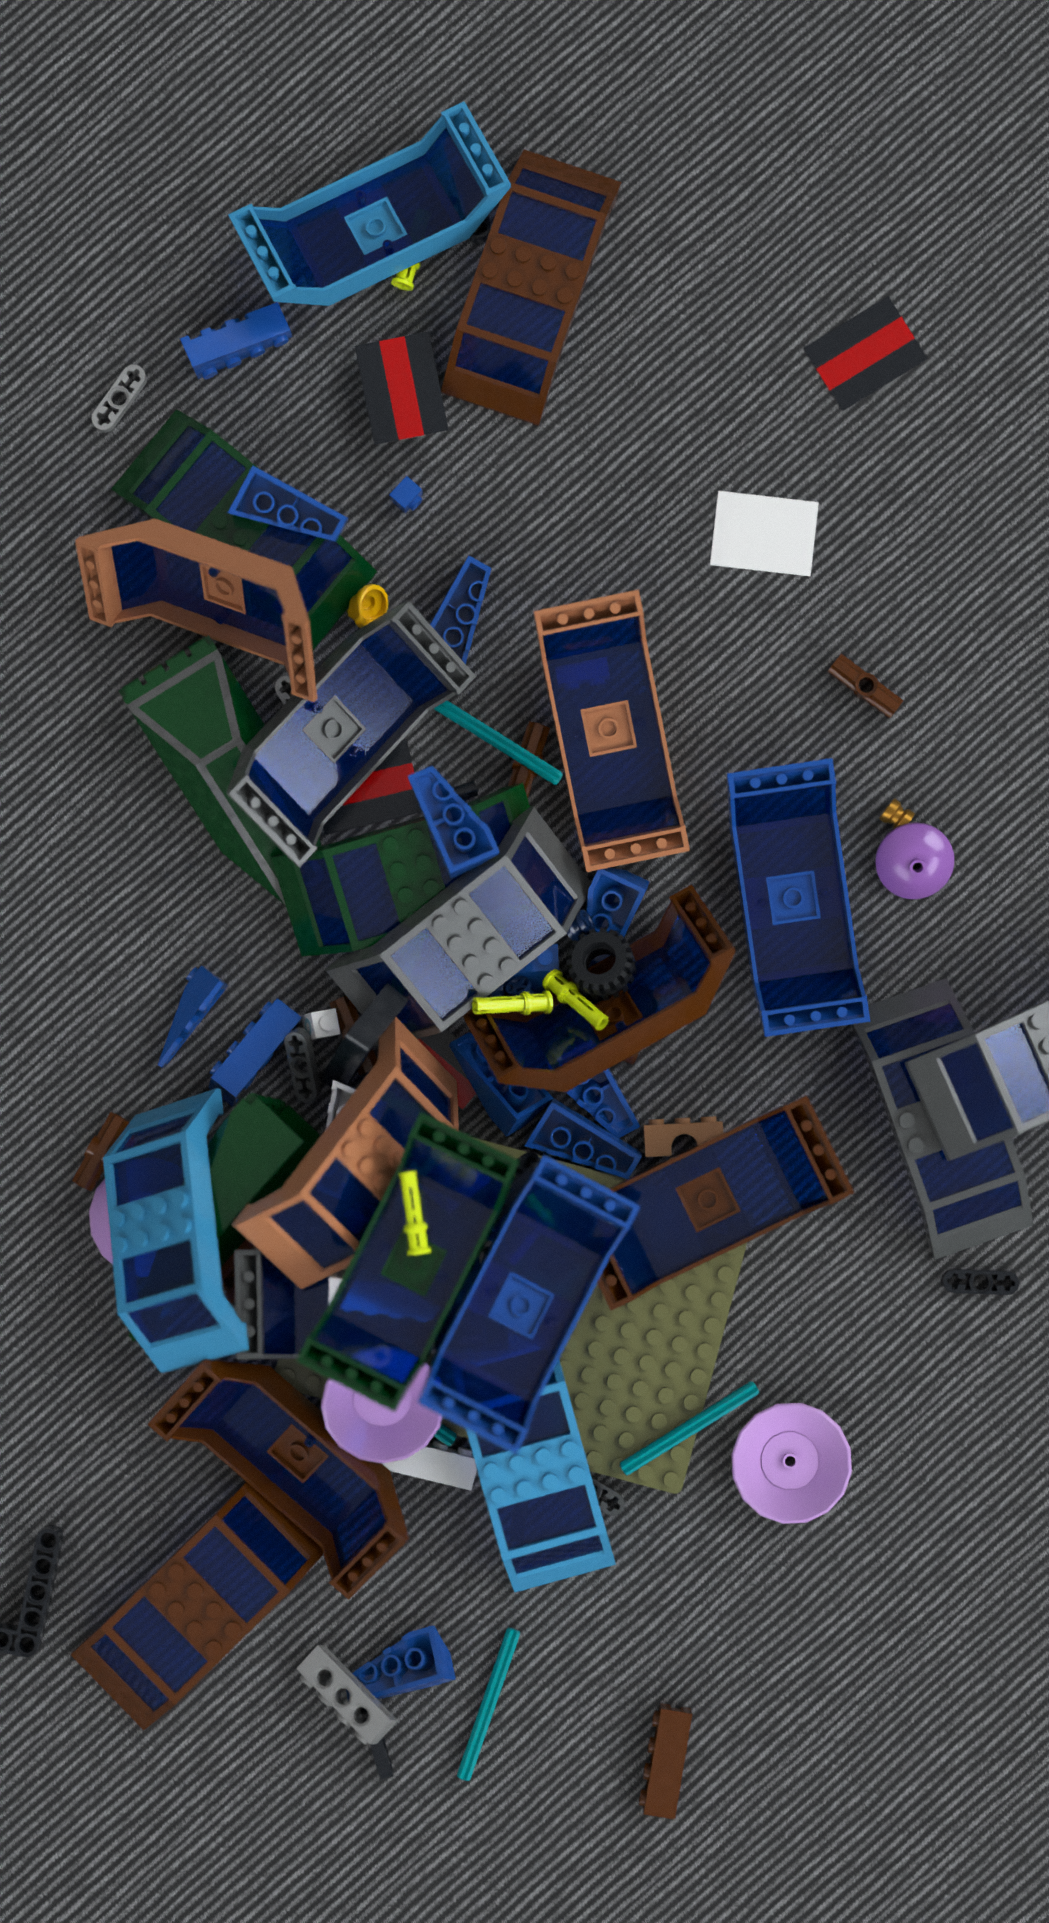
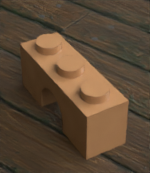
[643,1116,724,1157]

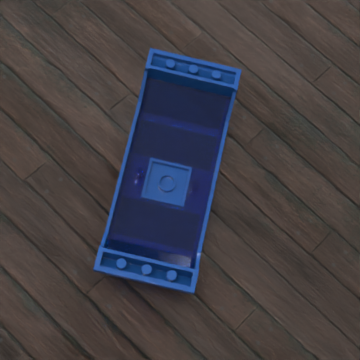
[727,758,870,1037]
[417,1155,640,1455]

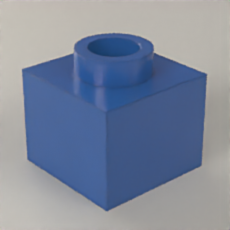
[389,476,423,513]

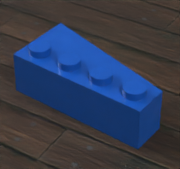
[180,302,292,379]
[228,466,349,542]
[430,555,491,664]
[208,998,302,1107]
[525,1098,643,1179]

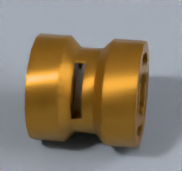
[879,798,915,829]

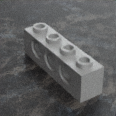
[296,1645,398,1744]

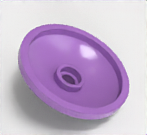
[875,822,954,899]

